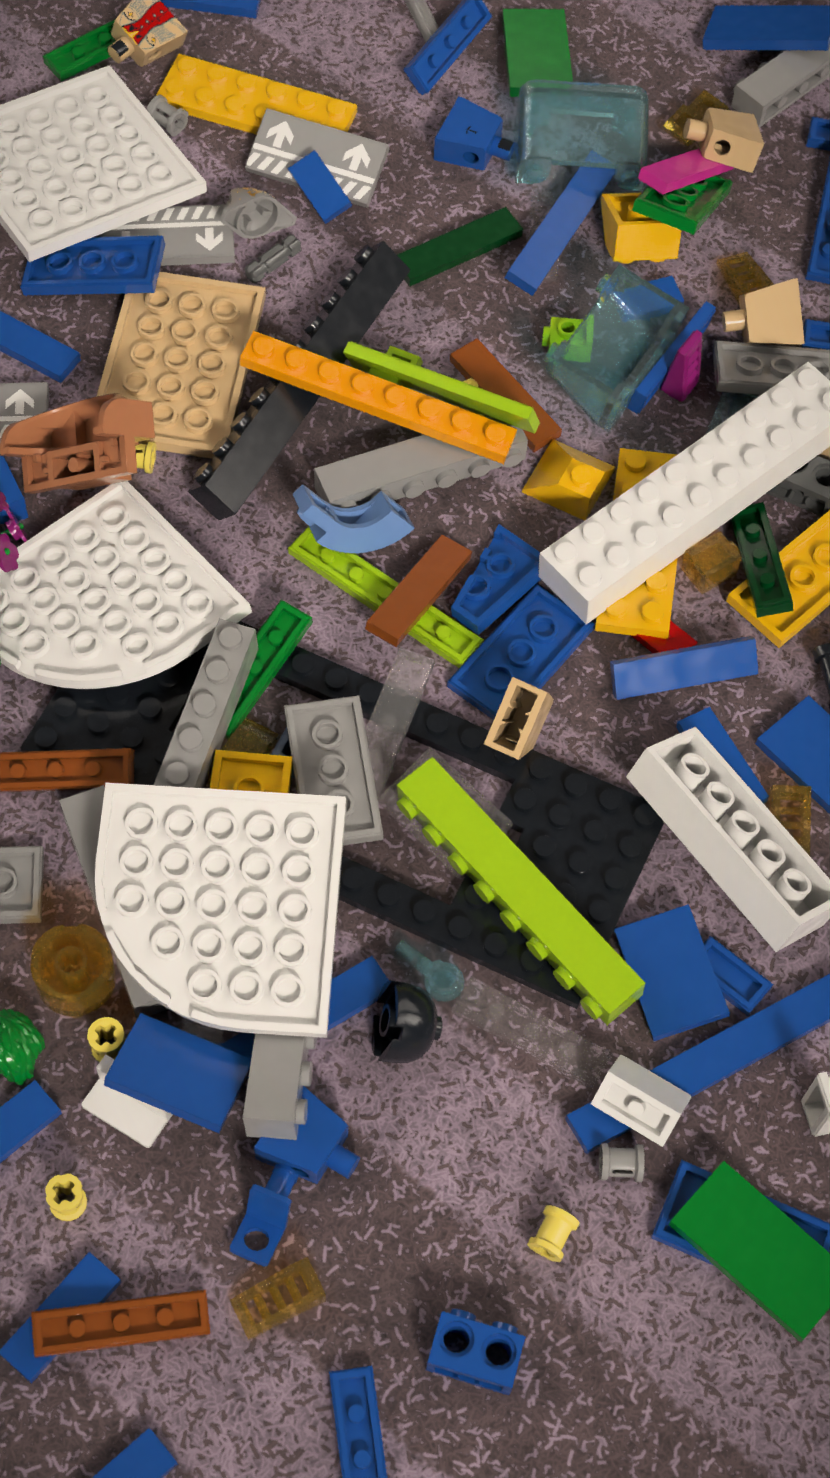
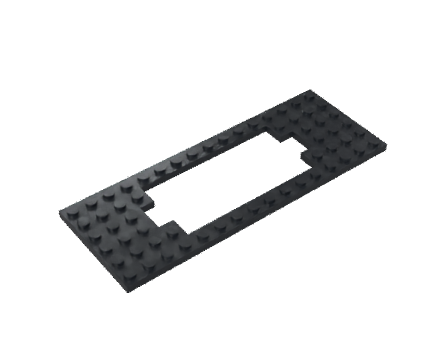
[20,621,665,1009]

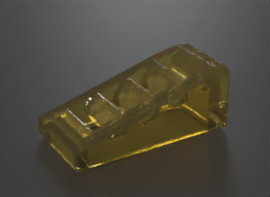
[716,252,774,307]
[769,785,811,856]
[230,1257,326,1341]

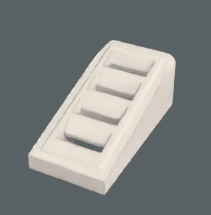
[801,1072,830,1137]

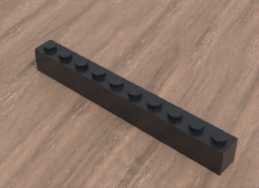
[188,241,410,520]

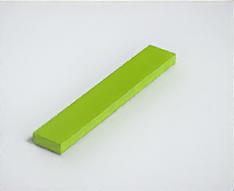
[343,341,540,434]
[288,526,484,668]

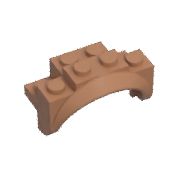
[0,393,155,494]

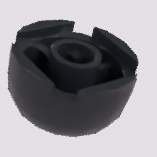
[372,980,443,1063]

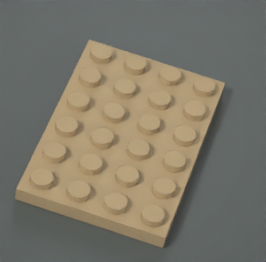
[97,272,266,458]

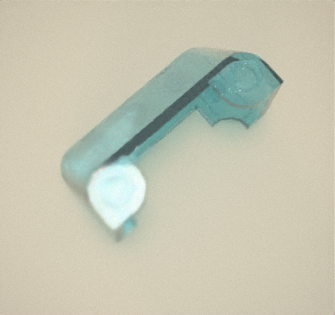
[514,79,649,191]
[544,264,689,433]

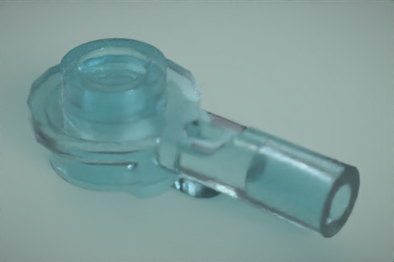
[395,940,465,1002]

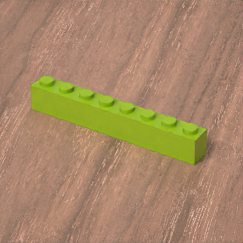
[396,757,646,1025]

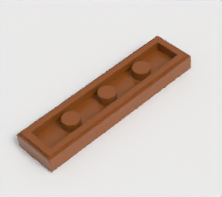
[450,338,562,452]
[365,535,472,647]
[0,748,134,792]
[31,1290,211,1358]

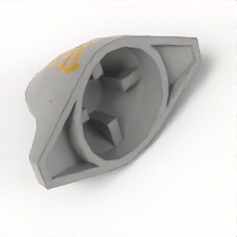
[220,188,297,239]

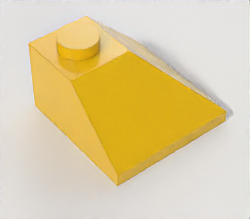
[522,439,615,521]

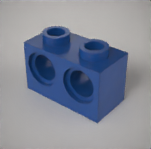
[426,1309,526,1395]

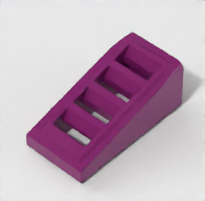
[661,329,702,402]

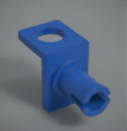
[229,1164,299,1267]

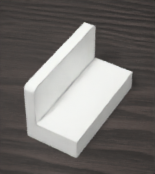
[82,1054,173,1148]
[591,1055,691,1147]

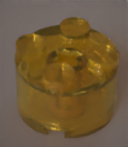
[30,924,117,1018]

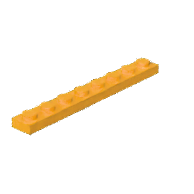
[240,331,517,464]

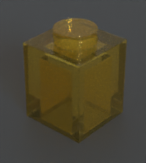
[681,531,742,594]

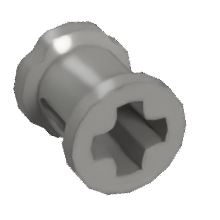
[146,95,189,137]
[599,1143,645,1182]

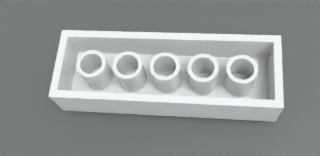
[626,727,830,952]

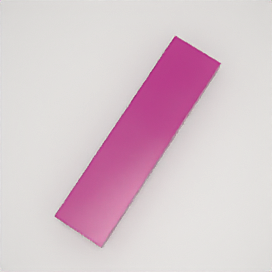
[638,148,734,195]

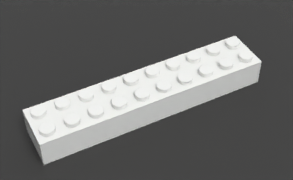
[538,362,830,624]

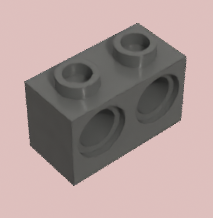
[767,456,830,517]

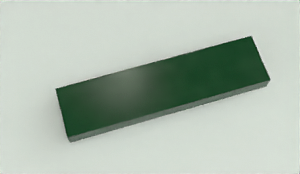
[397,207,523,287]
[730,502,793,618]

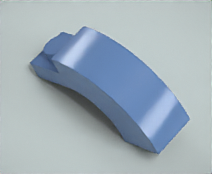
[293,484,415,553]

